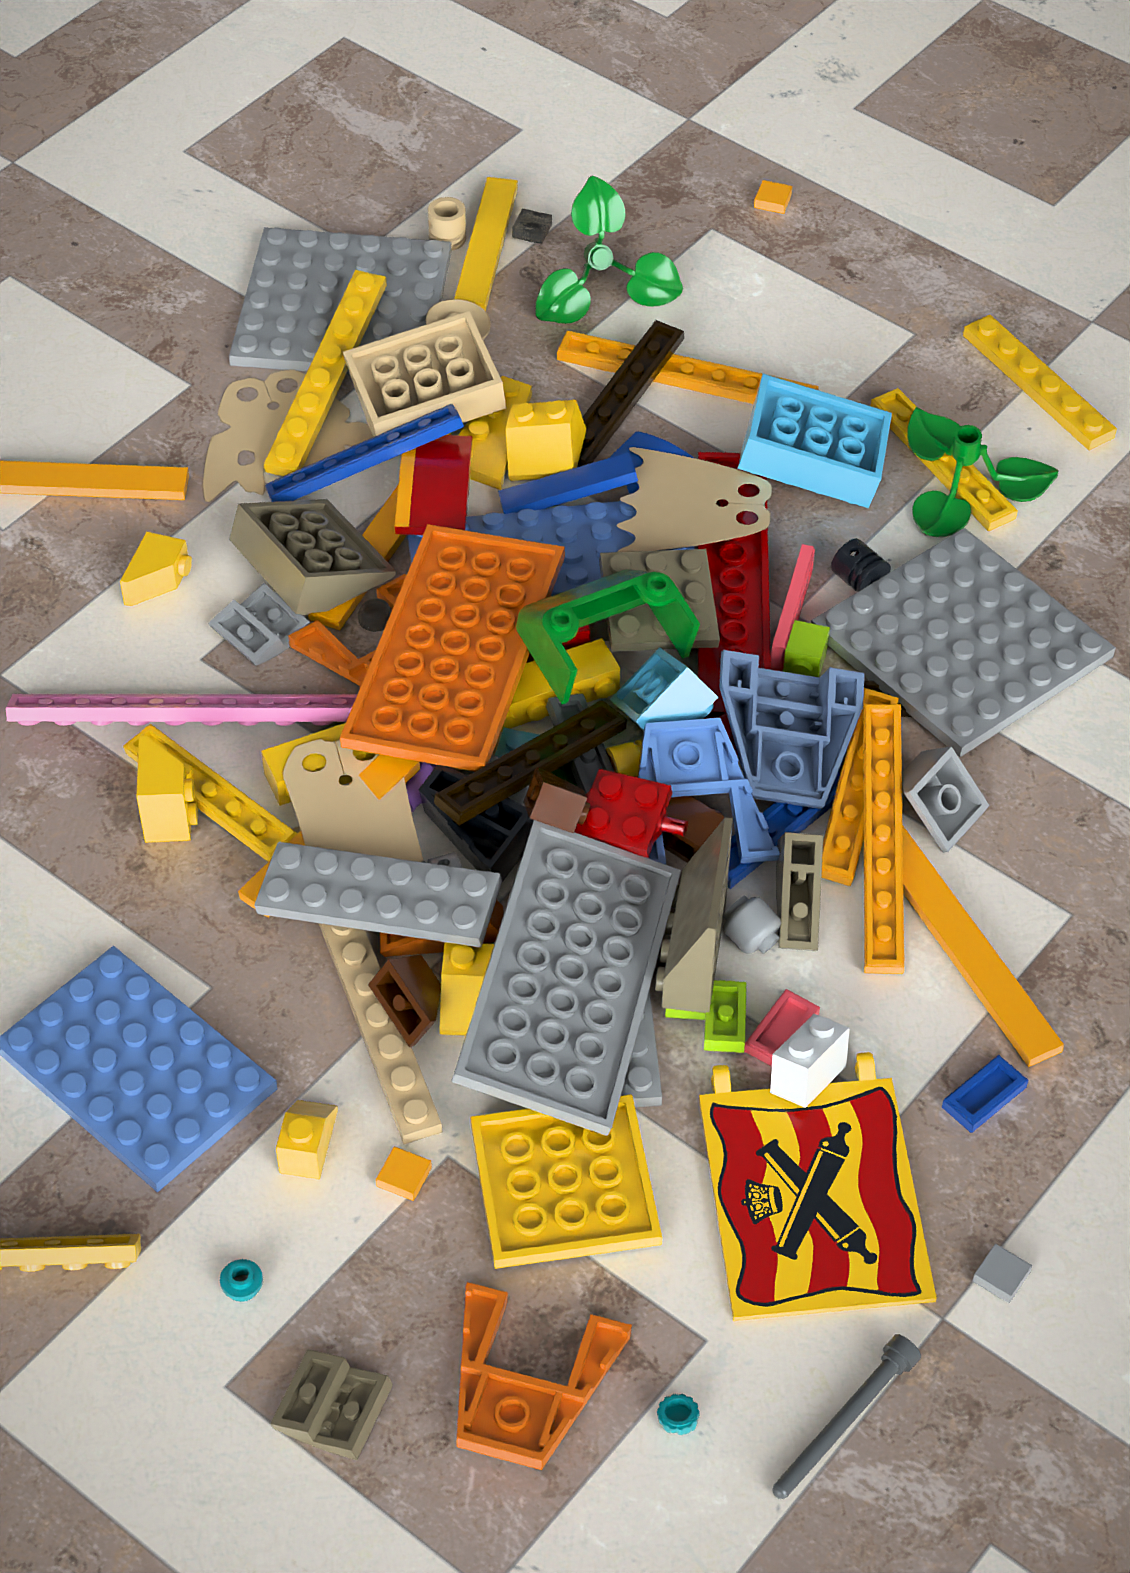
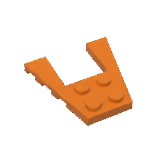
[288,574,406,687]
[457,1282,632,1470]

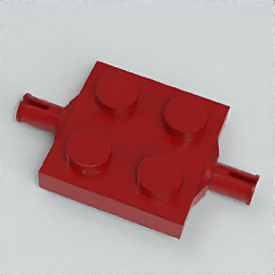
[574,769,688,858]

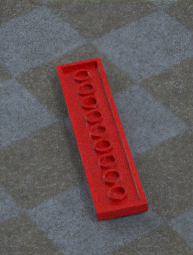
[698,452,771,719]

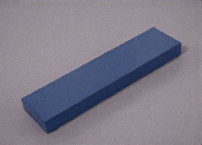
[498,452,638,514]

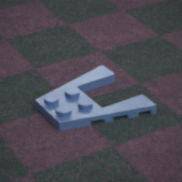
[638,718,780,865]

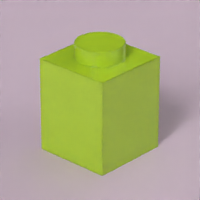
[783,620,830,678]

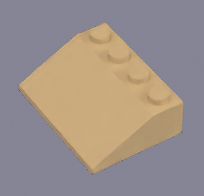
[343,311,506,437]

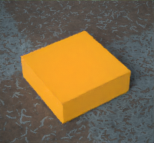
[754,180,793,214]
[376,1146,432,1201]

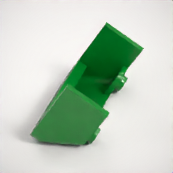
[516,569,700,704]

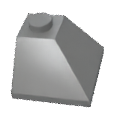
[902,746,990,853]

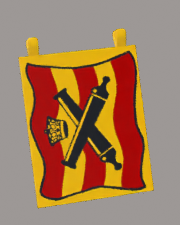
[699,1052,937,1321]

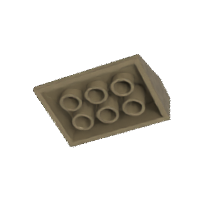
[229,499,396,615]
[656,817,733,1013]

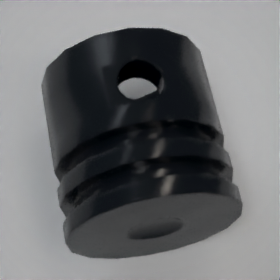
[831,538,891,592]

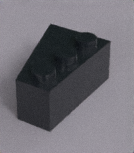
[418,765,534,882]

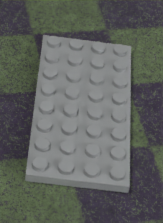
[451,820,681,1136]

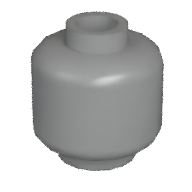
[723,896,781,954]

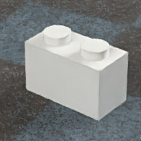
[770,1014,849,1108]

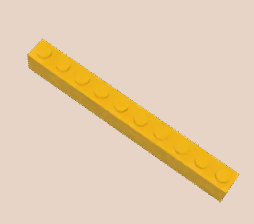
[261,638,620,806]

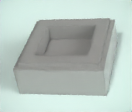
[972,1244,1032,1303]

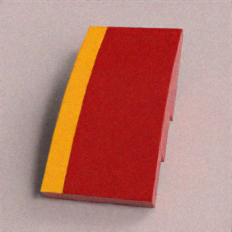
[395,435,472,535]

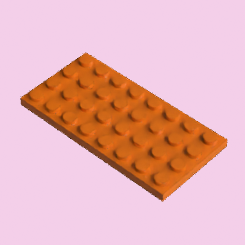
[340,524,565,772]

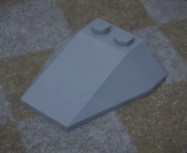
[719,650,864,809]

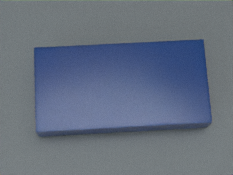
[942,1055,1028,1133]

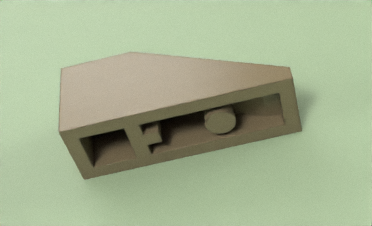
[776,832,823,951]

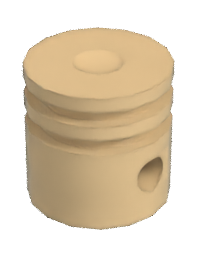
[428,197,466,250]

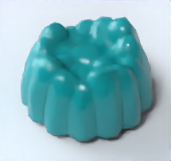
[657,1394,700,1435]

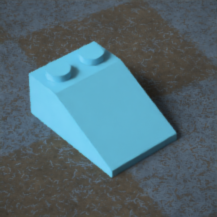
[610,647,718,731]

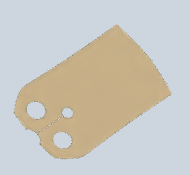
[283,739,424,862]

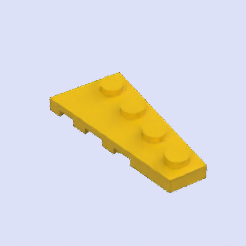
[458,375,532,490]

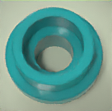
[220,1259,263,1302]

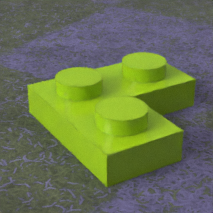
[665,980,746,1053]

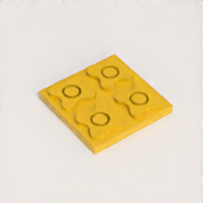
[470,1094,662,1269]

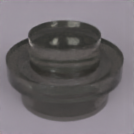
[358,598,392,632]

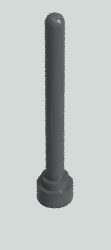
[772,1334,921,1499]

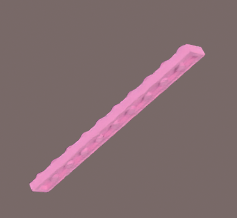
[6,694,357,726]

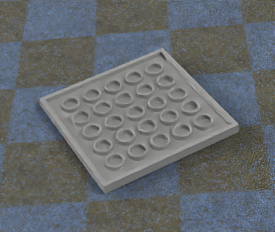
[229,227,452,375]
[811,528,1116,757]

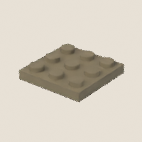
[599,549,720,652]

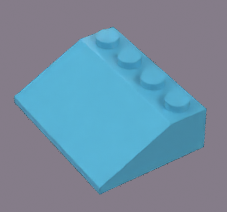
[738,374,892,508]

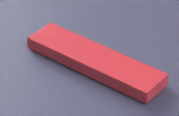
[771,544,815,671]

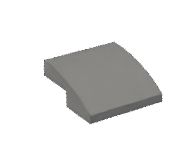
[208,583,311,666]

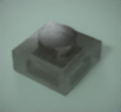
[512,208,552,244]

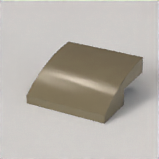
[270,1349,393,1460]

